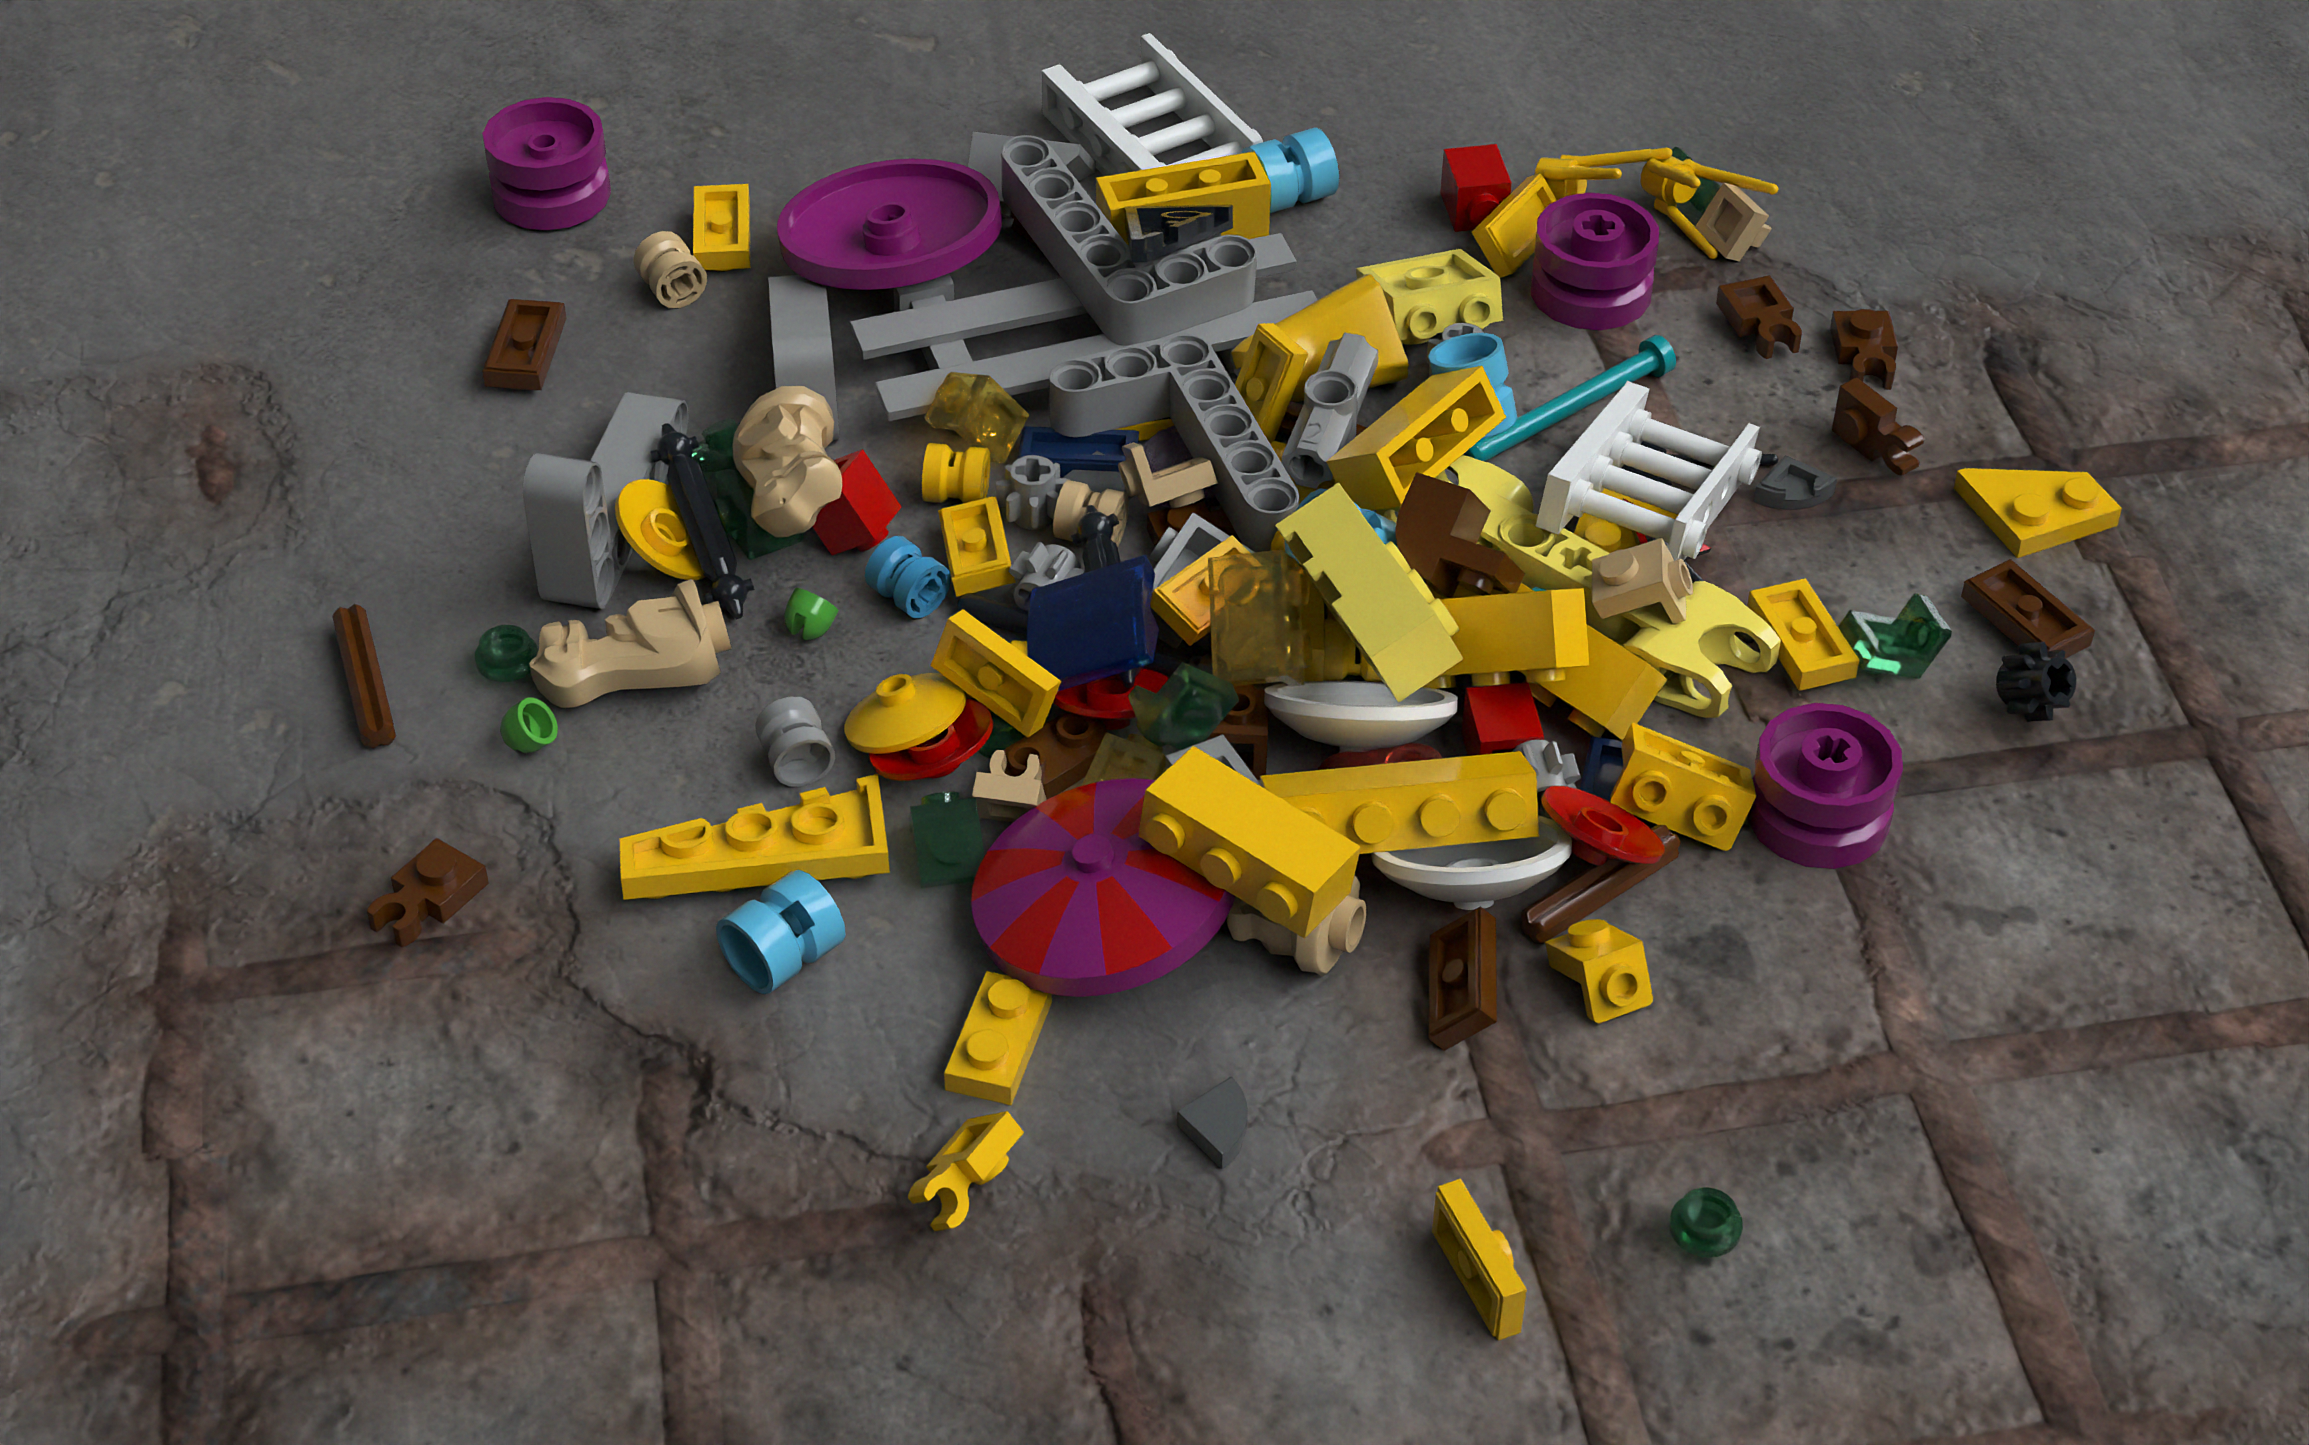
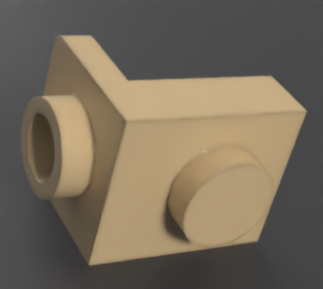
[1118,442,1218,508]
[1592,538,1693,624]

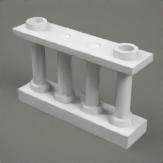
[1042,33,1263,176]
[1536,381,1762,561]

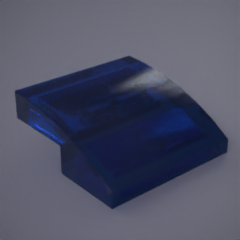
[1027,554,1159,691]

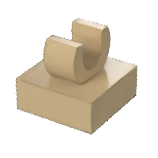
[1695,182,1772,262]
[972,750,1047,822]

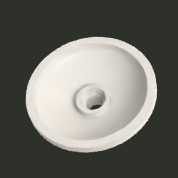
[1264,681,1458,760]
[1371,815,1572,910]

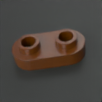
[1004,713,1108,799]

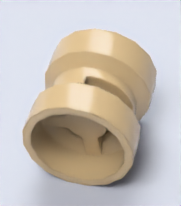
[633,231,707,308]
[1053,480,1129,547]

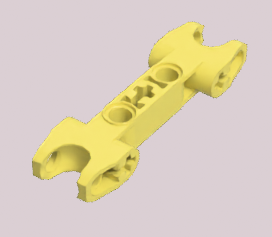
[1376,454,1781,718]

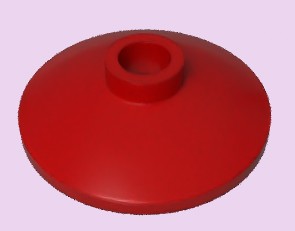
[1053,664,1175,730]
[869,699,993,781]
[1541,786,1665,865]

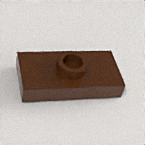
[482,299,567,391]
[1961,559,2095,659]
[1429,906,1497,1051]

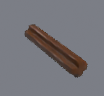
[332,604,396,749]
[1519,825,1681,944]

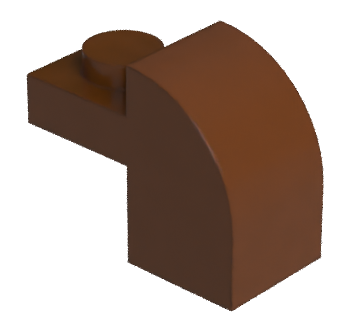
[1396,472,1525,599]

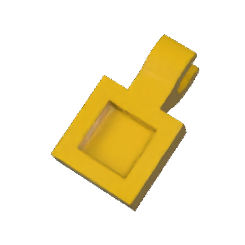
[908,1111,1024,1231]

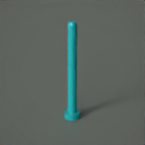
[1465,335,1676,461]

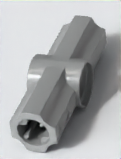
[1281,332,1378,488]

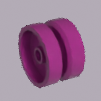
[482,97,611,230]
[1530,192,1659,330]
[1748,703,1903,869]

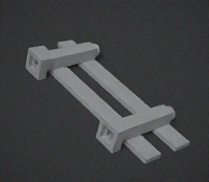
[851,233,1317,437]

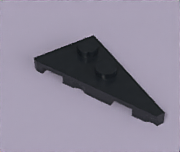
[1125,205,1233,263]

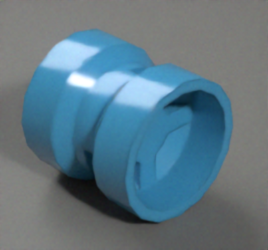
[865,536,951,618]

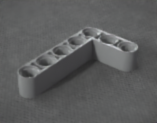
[1001,135,1258,346]
[1049,334,1299,559]
[523,392,689,609]

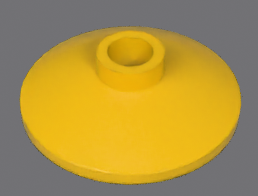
[615,479,705,580]
[844,673,967,754]

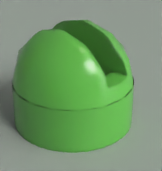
[784,588,839,640]
[500,697,558,753]

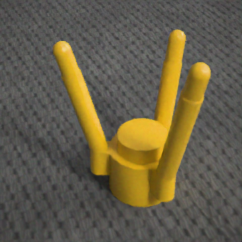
[1535,148,1673,200]
[1641,156,1778,259]

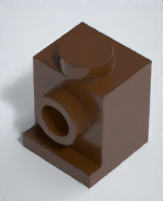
[1203,680,1269,780]

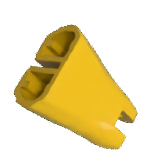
[1231,274,1409,402]

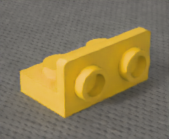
[1610,722,1756,851]

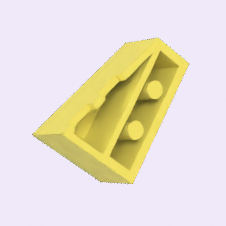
[1275,482,1463,703]

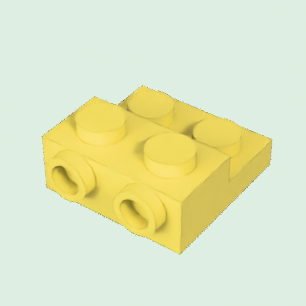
[1356,249,1503,345]

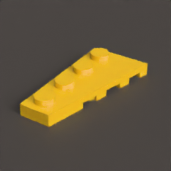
[619,774,890,900]

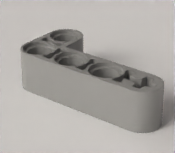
[768,275,839,440]

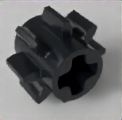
[1996,642,2076,722]

